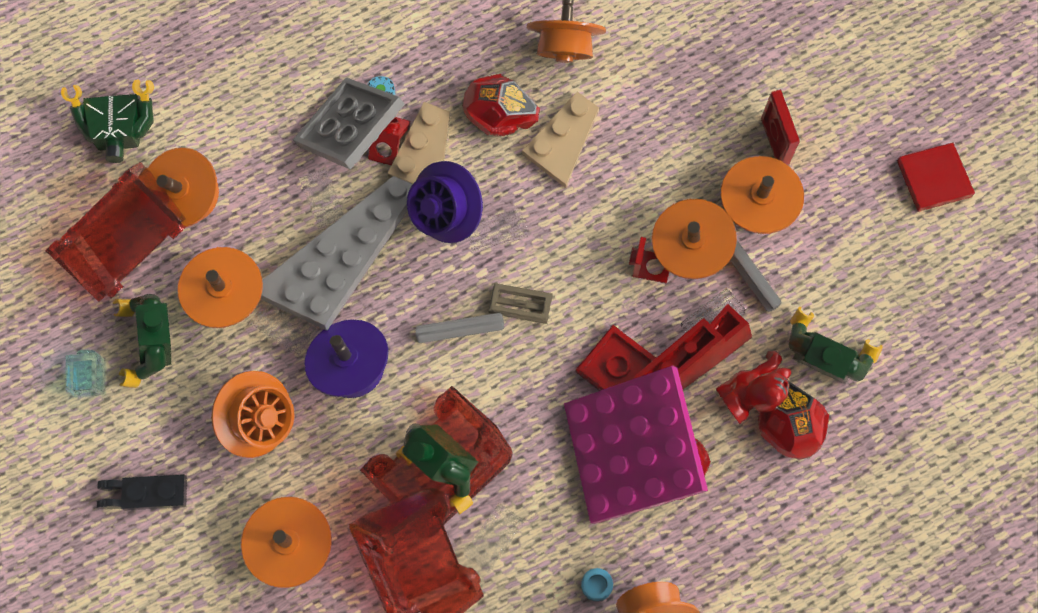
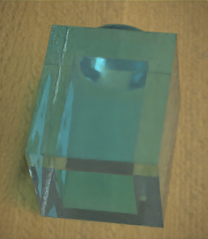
[66,350,106,398]

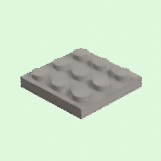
[293,77,405,170]

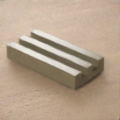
[488,283,553,324]

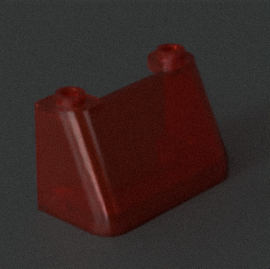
[45,162,186,302]
[359,386,513,537]
[349,487,484,613]

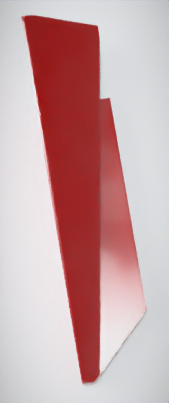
[634,304,752,390]

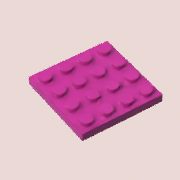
[564,366,708,524]

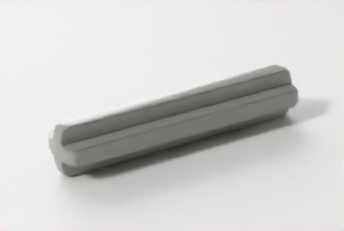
[730,240,782,312]
[415,313,504,343]

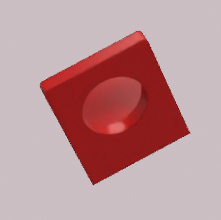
[368,117,411,166]
[629,237,669,284]

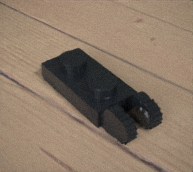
[96,474,187,511]

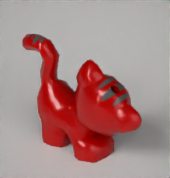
[716,350,791,424]

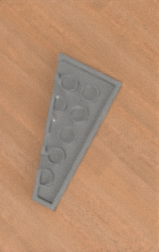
[261,176,413,331]

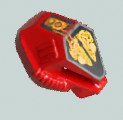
[462,74,540,136]
[758,380,830,460]

